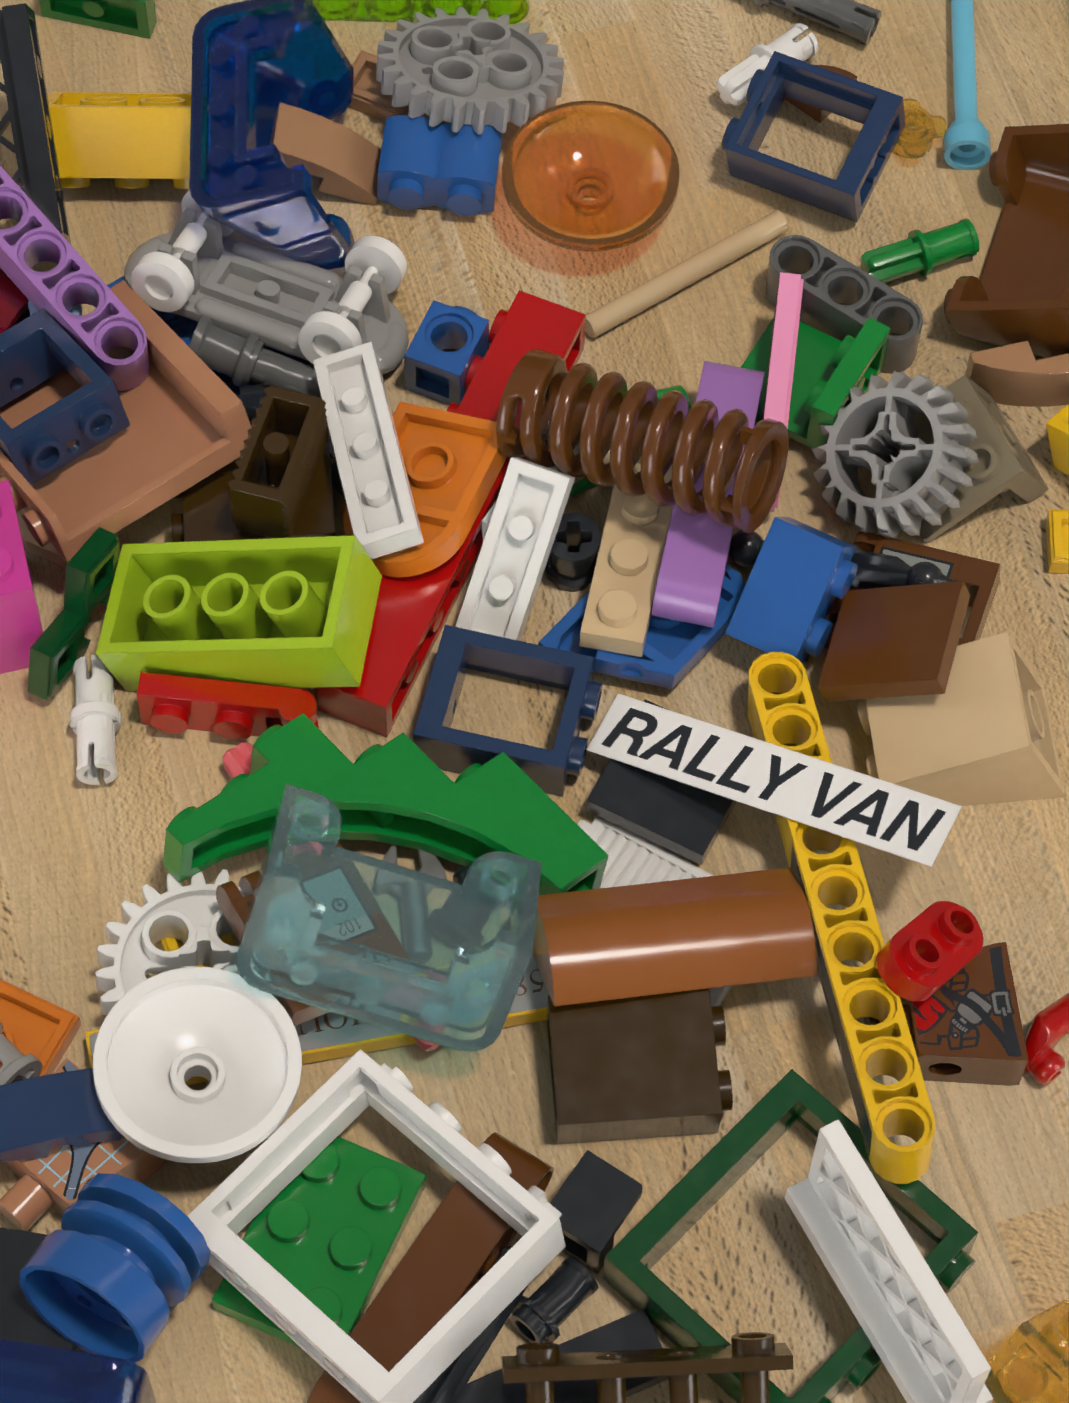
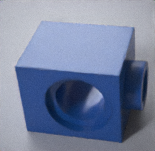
[404,300,489,405]

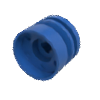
[19,1173,210,1364]

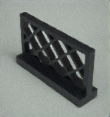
[0,3,71,244]

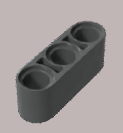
[765,235,923,374]

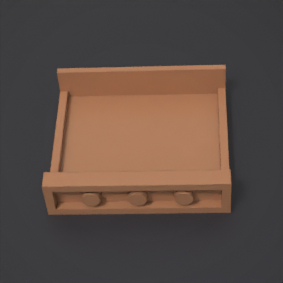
[0,280,252,562]

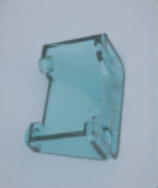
[236,784,542,1052]

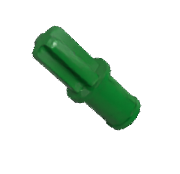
[860,218,979,283]

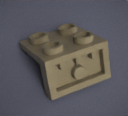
[885,375,1049,542]

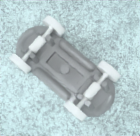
[124,178,409,375]

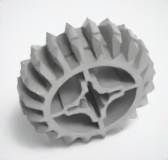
[811,371,979,539]

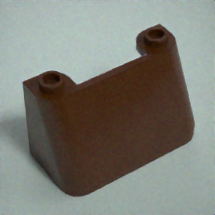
[944,124,1069,358]

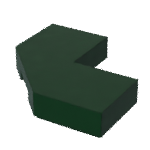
[27,527,120,701]

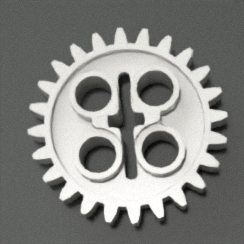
[95,869,313,1015]

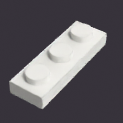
[455,457,575,641]

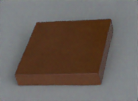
[817,581,970,702]

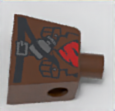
[864,942,1028,1086]

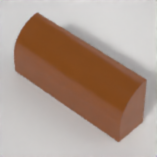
[531,867,818,1006]

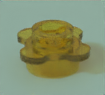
[892,98,947,159]

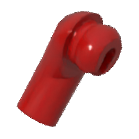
[1024,993,1069,1085]

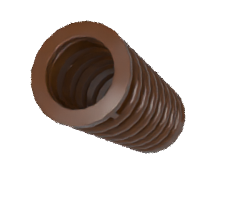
[496,349,789,533]

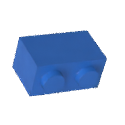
[725,517,858,663]

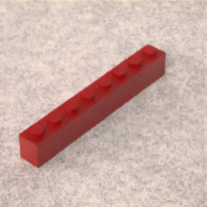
[316,290,586,737]

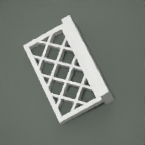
[784,1119,994,1403]

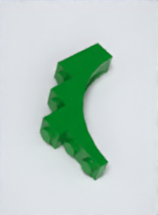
[163,713,609,909]

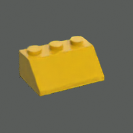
[48,92,225,189]

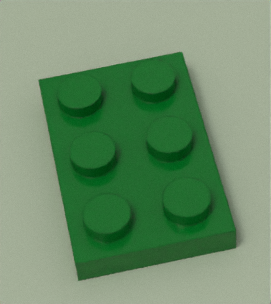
[212,1136,427,1348]

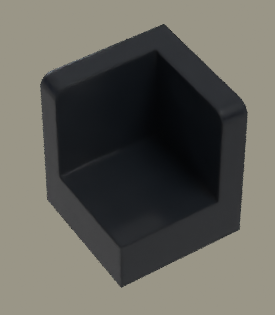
[550,1150,643,1275]

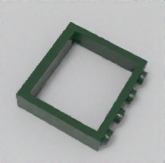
[603,1069,978,1403]

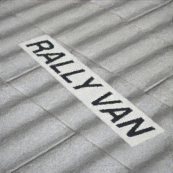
[587,693,962,867]

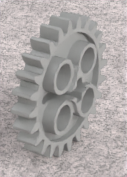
[376,7,564,134]

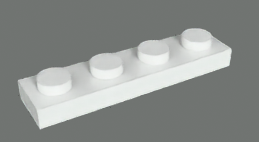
[313,342,424,560]

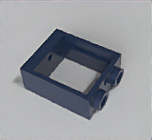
[722,51,905,222]
[0,309,130,485]
[413,625,603,797]

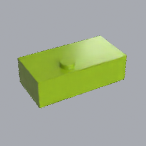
[95,535,382,691]

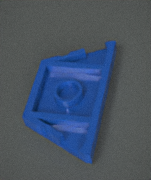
[538,560,746,689]

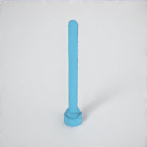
[944,0,991,170]

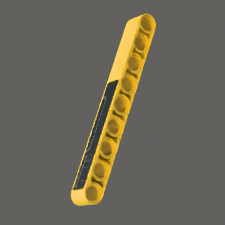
[748,652,935,1184]

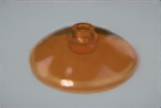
[502,101,680,252]

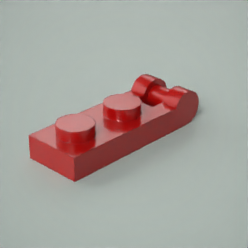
[137,672,319,740]

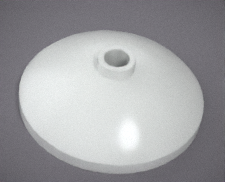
[93,967,302,1163]

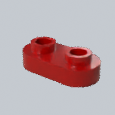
[876,901,984,1001]

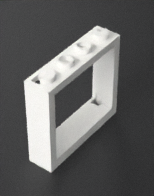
[188,1049,566,1403]

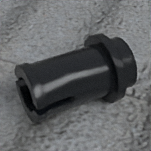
[510,1257,599,1343]

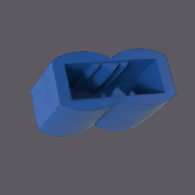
[377,115,502,216]

